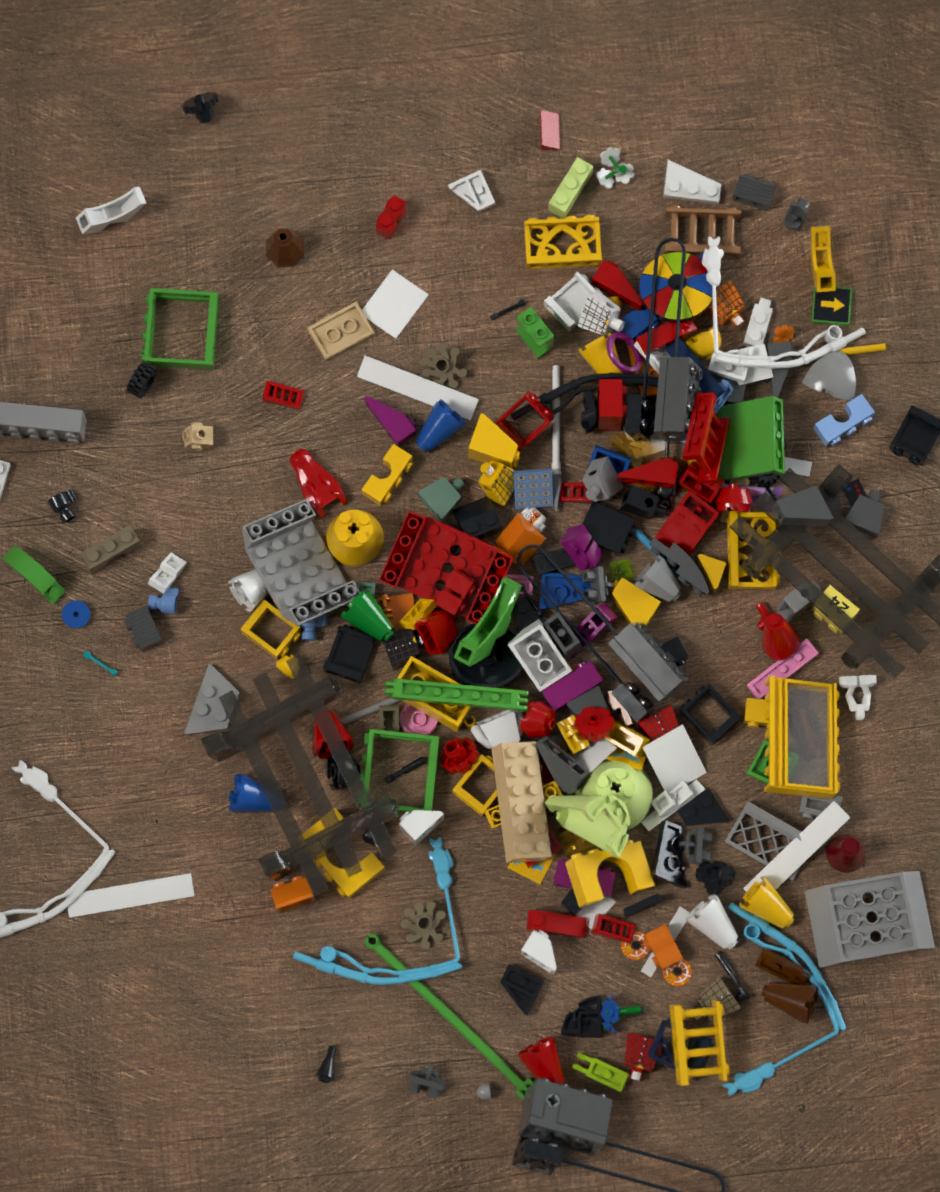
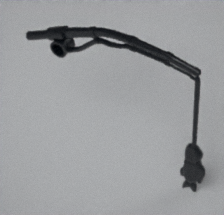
[510,372,678,509]

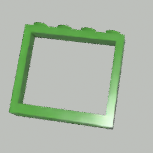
[141,288,219,370]
[358,729,439,813]

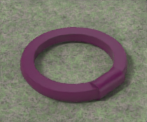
[606,332,642,373]

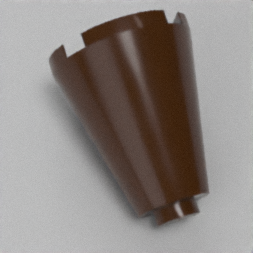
[762,982,819,1024]

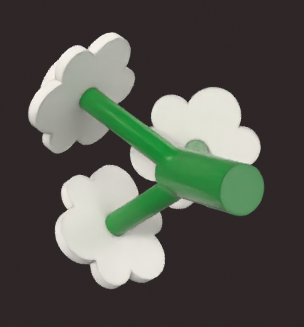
[596,147,634,189]

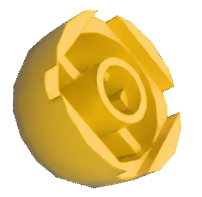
[684,327,722,360]

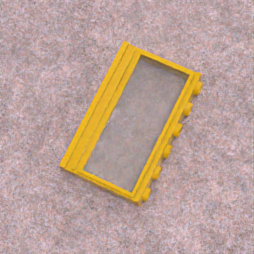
[764,676,840,799]

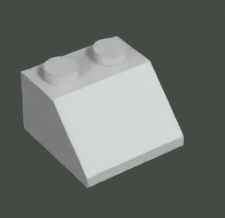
[399,810,444,846]
[521,930,557,975]

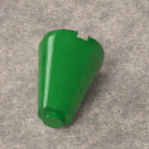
[341,589,394,642]

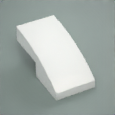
[148,553,187,594]
[651,780,696,817]

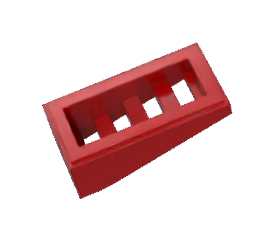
[262,381,304,410]
[559,482,600,504]
[591,914,636,944]

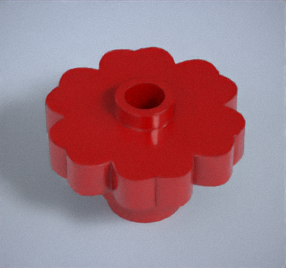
[574,706,614,742]
[441,737,479,775]

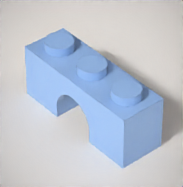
[813,394,875,447]

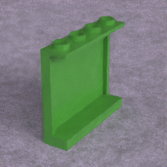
[716,396,785,484]

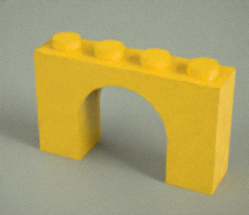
[299,808,385,899]
[565,840,655,908]

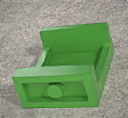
[515,307,554,359]

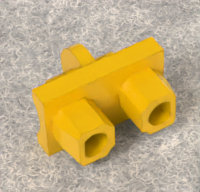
[556,714,590,754]

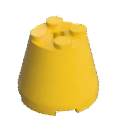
[326,509,384,567]

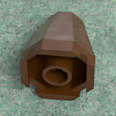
[266,229,304,268]

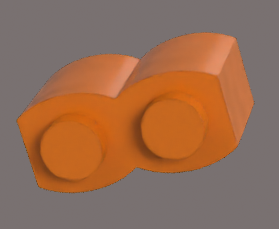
[643,924,683,971]

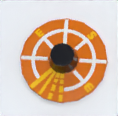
[621,931,649,960]
[663,959,692,986]

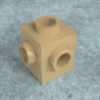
[183,422,213,451]

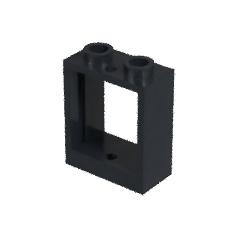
[680,684,741,747]

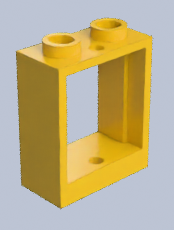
[240,600,301,660]
[452,754,498,817]

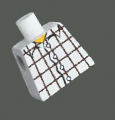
[578,291,625,335]

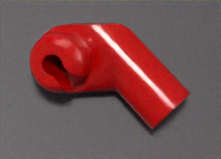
[756,602,772,631]

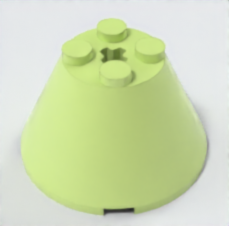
[575,759,653,830]

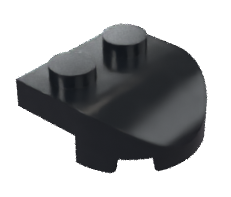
[580,390,598,435]

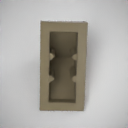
[379,705,399,740]

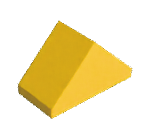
[696,554,726,593]

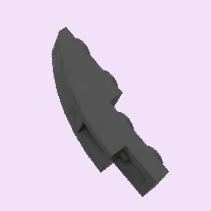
[649,538,709,597]

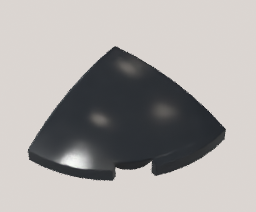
[561,995,603,1038]

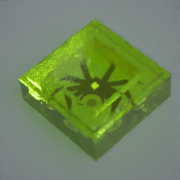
[609,559,633,582]

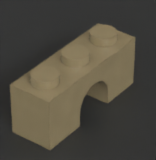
[80,525,142,574]

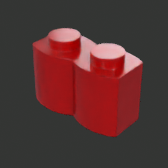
[376,195,406,239]

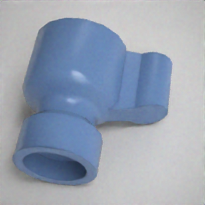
[148,587,179,614]
[300,614,328,641]

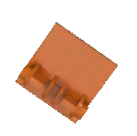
[375,593,418,631]

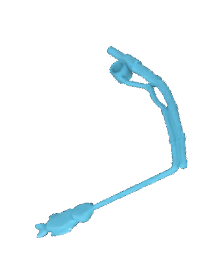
[293,837,462,985]
[722,902,846,1096]

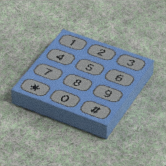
[513,468,554,509]

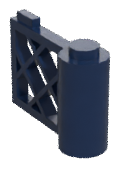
[647,1018,714,1081]

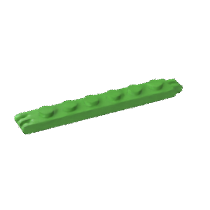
[384,679,529,712]

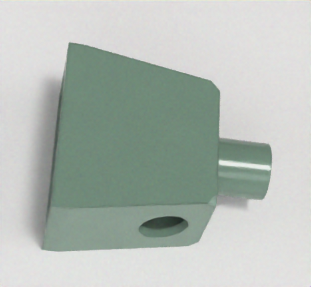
[418,477,465,522]

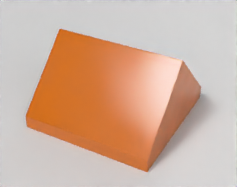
[495,513,547,567]

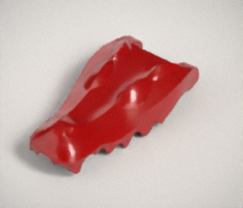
[289,449,348,519]

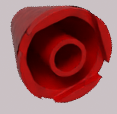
[762,613,800,660]
[518,1036,565,1084]

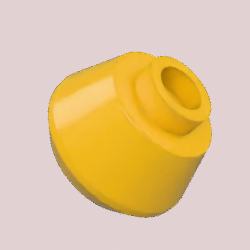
[276,655,301,679]

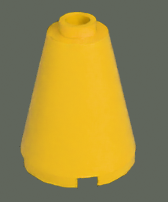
[578,332,623,374]
[739,876,794,929]

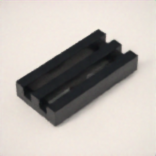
[623,893,662,918]

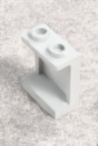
[544,271,602,332]

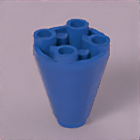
[415,399,467,453]
[228,774,284,813]

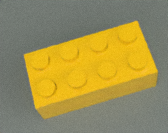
[391,656,472,732]

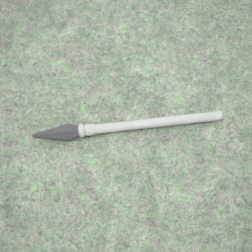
[551,365,562,512]

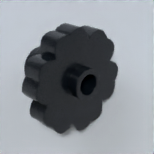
[181,92,220,123]
[695,861,736,895]

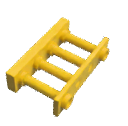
[669,1000,730,1086]

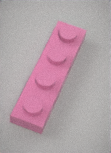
[746,639,819,699]

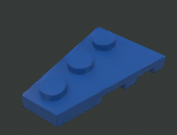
[539,573,591,610]

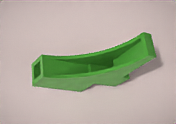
[454,577,522,666]

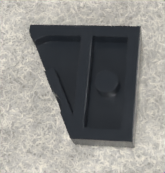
[677,789,729,827]

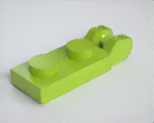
[571,1052,629,1093]

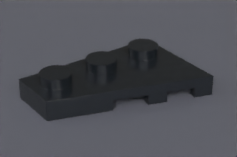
[651,820,687,889]

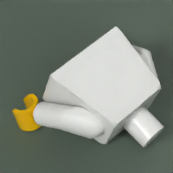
[464,710,524,749]

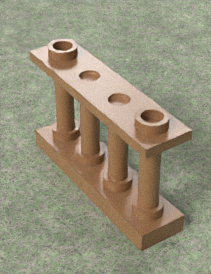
[664,205,741,259]

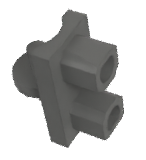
[783,198,809,232]
[582,567,614,605]
[679,827,712,865]
[408,1063,446,1099]

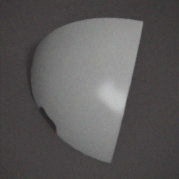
[802,351,856,401]

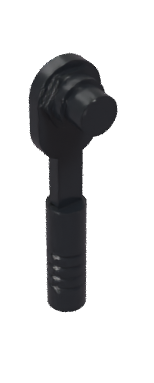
[714,951,750,1002]

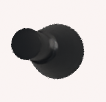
[315,1046,336,1083]

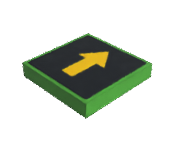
[811,285,852,326]

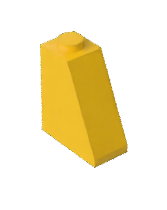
[610,577,661,626]

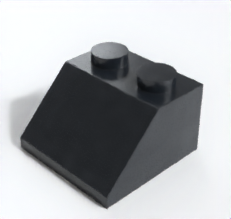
[453,496,503,540]

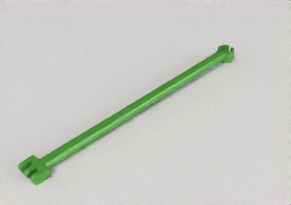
[365,934,533,1101]

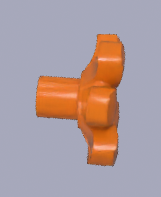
[773,325,794,343]

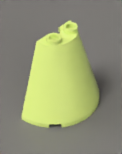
[545,795,630,858]

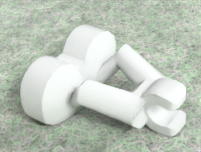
[839,675,877,720]

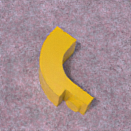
[810,226,836,292]

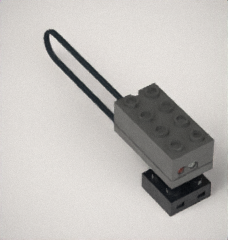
[625,238,703,441]
[517,545,689,722]

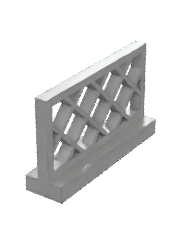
[725,801,802,881]

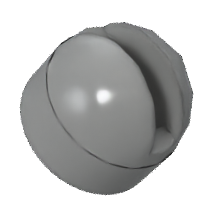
[477,1083,491,1100]

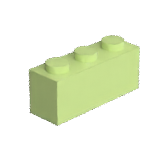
[548,157,593,219]

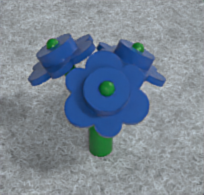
[601,994,641,1034]

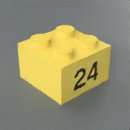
[812,585,860,634]

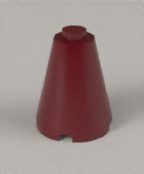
[826,834,865,873]

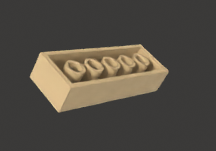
[491,742,552,863]

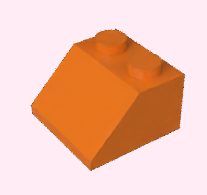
[270,875,315,914]

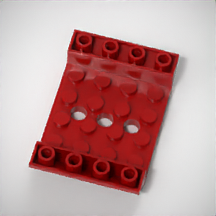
[379,510,514,625]

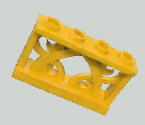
[524,215,602,269]
[727,511,780,590]

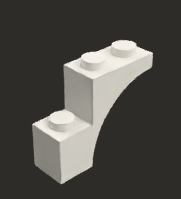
[76,187,146,234]

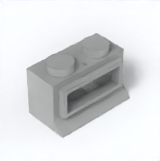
[798,795,843,820]

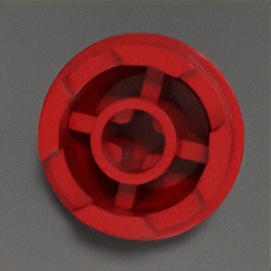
[715,484,753,511]
[520,701,556,738]

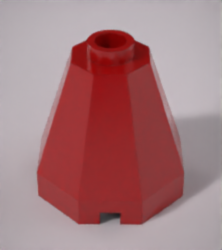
[312,709,354,759]

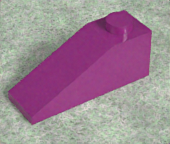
[364,396,417,447]
[572,603,618,659]

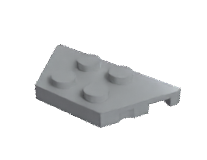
[184,664,240,735]

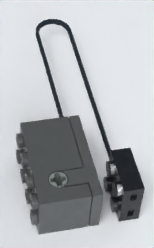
[512,1078,726,1192]

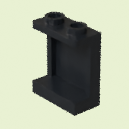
[889,405,940,466]
[582,501,636,557]
[323,624,376,684]

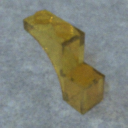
[609,433,654,493]

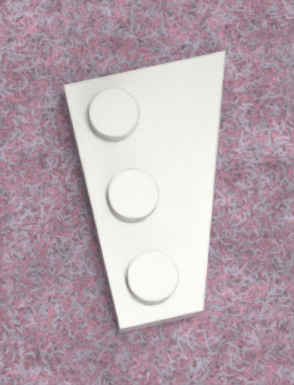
[663,160,721,204]

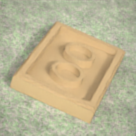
[307,301,375,361]

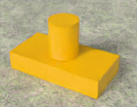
[398,598,437,630]

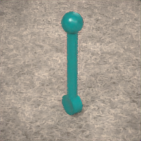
[83,651,118,676]

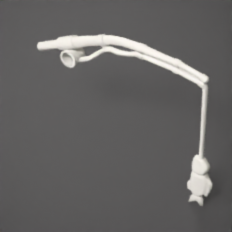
[702,237,866,369]
[0,760,115,938]

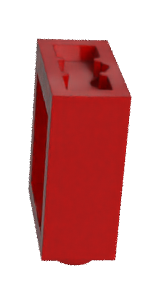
[494,390,554,452]

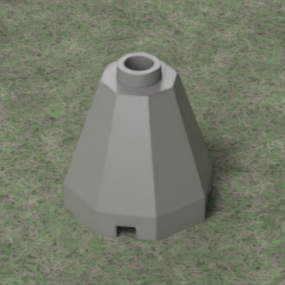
[633,555,681,602]

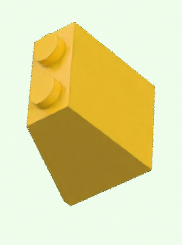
[468,413,520,469]

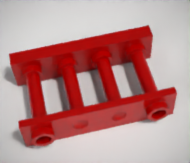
[683,392,730,483]

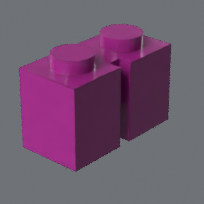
[560,524,603,571]

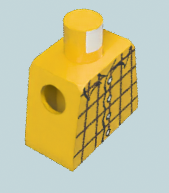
[478,460,515,506]

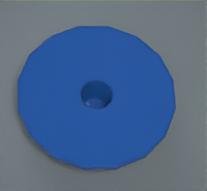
[62,600,90,629]

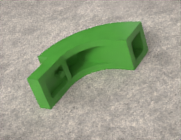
[2,545,66,604]

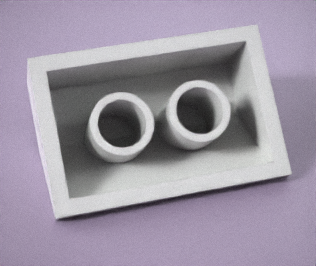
[508,619,572,692]

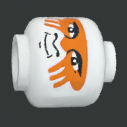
[521,507,546,533]

